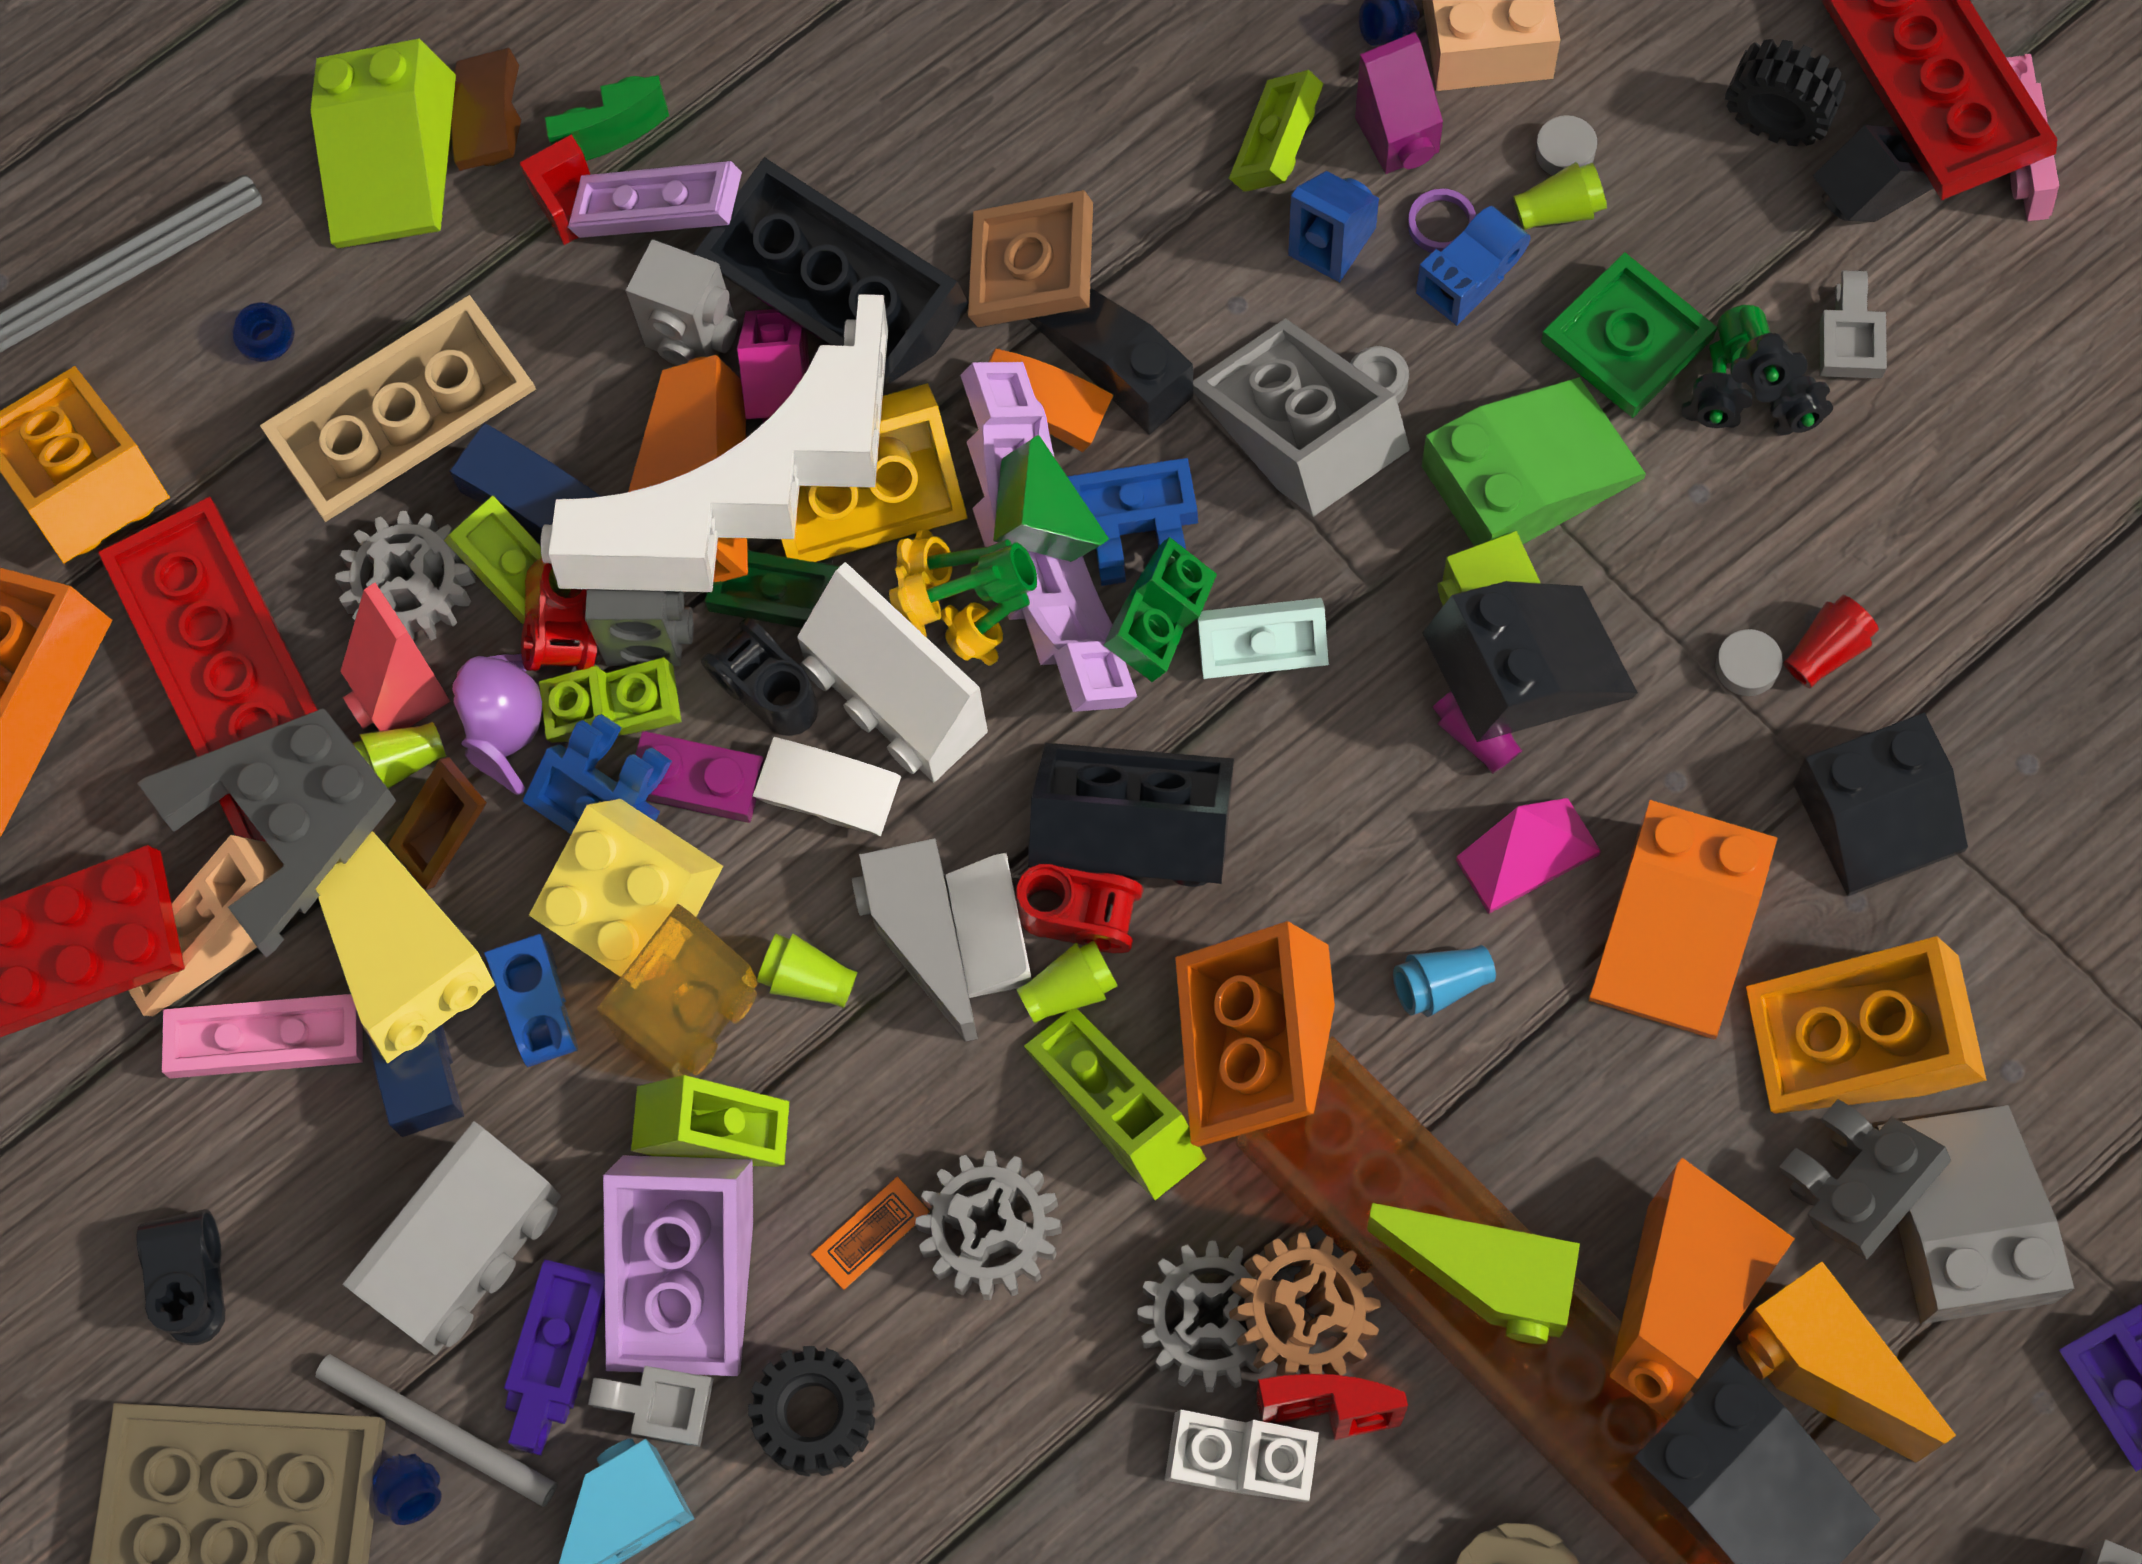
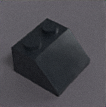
[1793,712,1968,897]

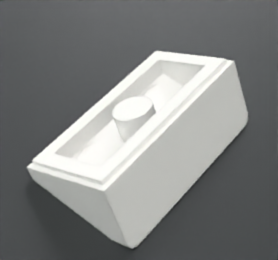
[945,853,1032,998]

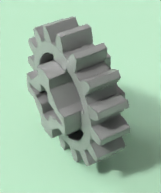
[335,511,475,641]
[915,1151,1062,1300]
[1138,1241,1273,1392]

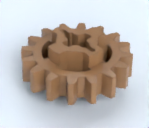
[1229,1232,1381,1376]

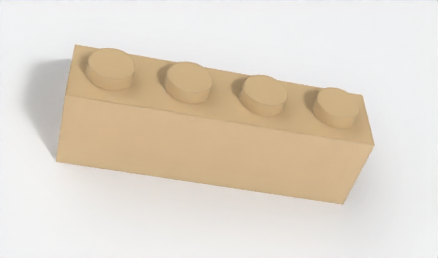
[260,295,536,522]

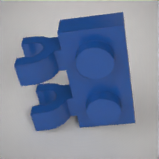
[1067,458,1198,586]
[522,714,672,834]

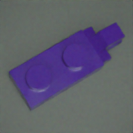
[504,1260,605,1456]

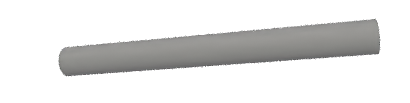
[315,1354,557,1507]

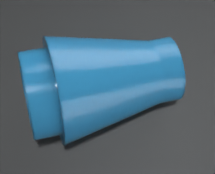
[1393,945,1496,1017]

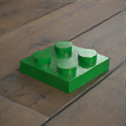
[1541,252,1717,418]

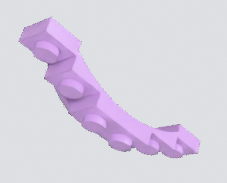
[960,362,1137,712]

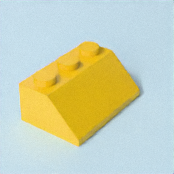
[751,383,968,562]

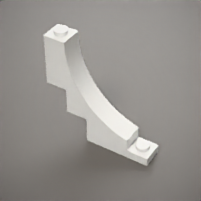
[541,295,888,592]

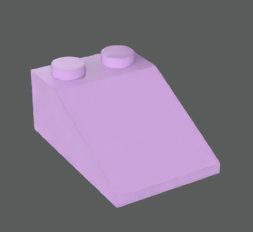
[603,1155,753,1376]

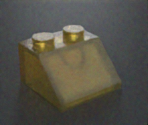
[597,904,758,1078]

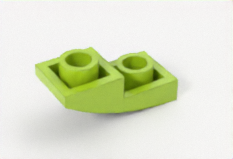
[539,657,681,743]

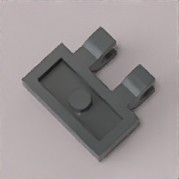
[1779,1099,1951,1260]

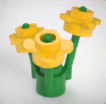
[889,529,1037,666]

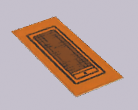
[811,1176,930,1290]

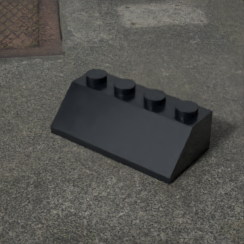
[694,157,969,384]

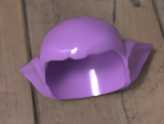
[452,654,542,795]

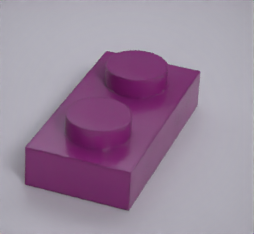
[635,731,765,823]

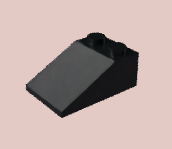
[1422,581,1638,742]
[1624,1356,1881,1564]

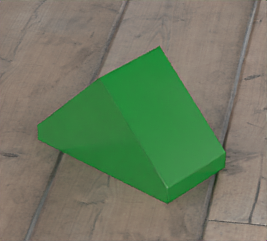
[993,434,1109,562]

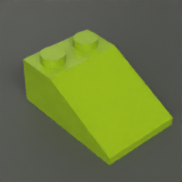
[311,38,456,249]

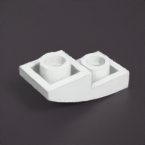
[753,737,901,836]
[1165,1410,1319,1502]

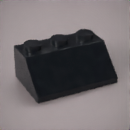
[1028,743,1234,887]

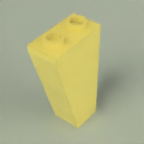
[315,831,495,1064]

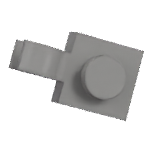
[1820,270,1887,379]
[588,1366,714,1447]

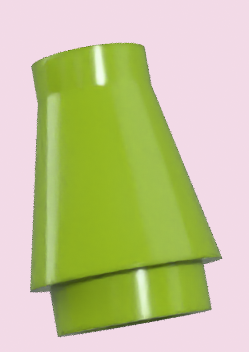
[1513,162,1607,230]
[352,722,446,789]
[757,933,858,1008]
[1016,940,1118,1023]

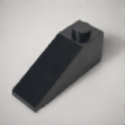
[1028,288,1193,435]

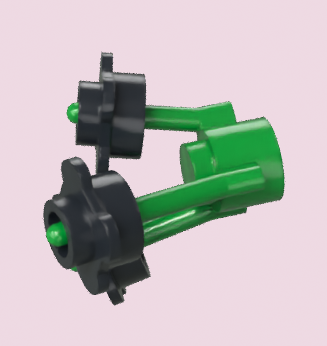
[1681,305,1833,435]

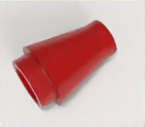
[1783,595,1879,689]

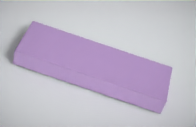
[568,161,742,238]

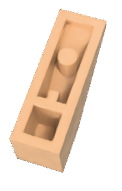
[128,835,283,1017]

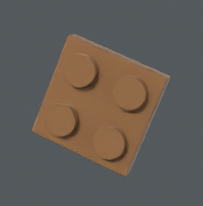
[968,190,1093,327]

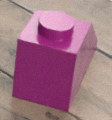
[1355,32,1443,175]

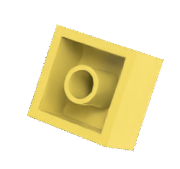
[529,799,723,985]

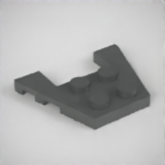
[137,708,396,957]

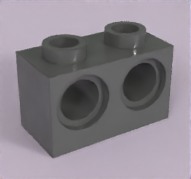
[585,589,693,666]

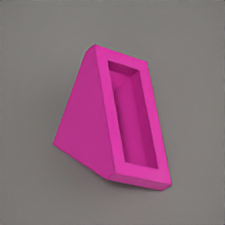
[1456,798,1601,914]

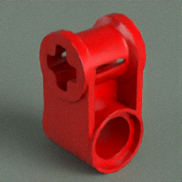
[521,558,597,671]
[1017,864,1144,953]

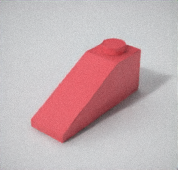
[340,582,451,731]

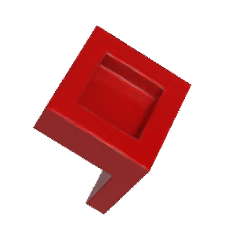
[519,134,591,245]

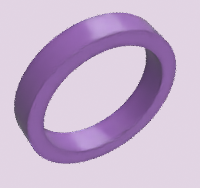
[1408,189,1476,253]

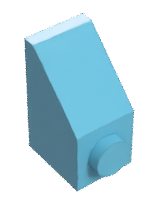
[559,1439,695,1564]

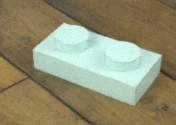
[1197,598,1329,679]

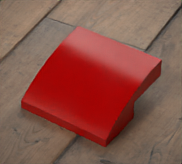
[1256,1374,1408,1440]

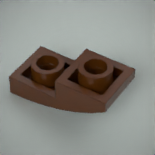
[451,48,521,171]

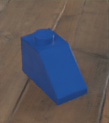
[1288,171,1379,283]

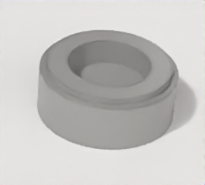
[1535,115,1597,175]
[1350,346,1409,403]
[1715,629,1783,696]

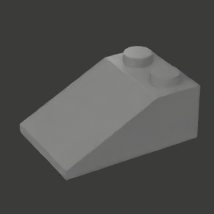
[1193,318,1410,517]
[1876,1105,2074,1324]

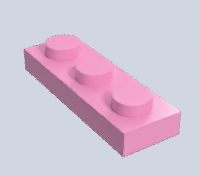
[162,994,363,1078]

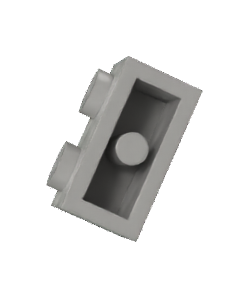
[626,239,738,366]

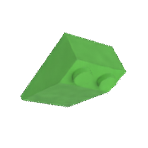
[1422,377,1646,547]

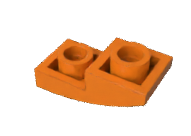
[988,349,1113,453]

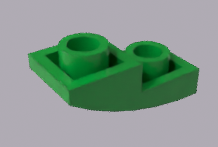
[545,75,669,161]
[1104,537,1217,682]

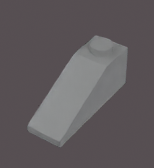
[852,838,978,1042]

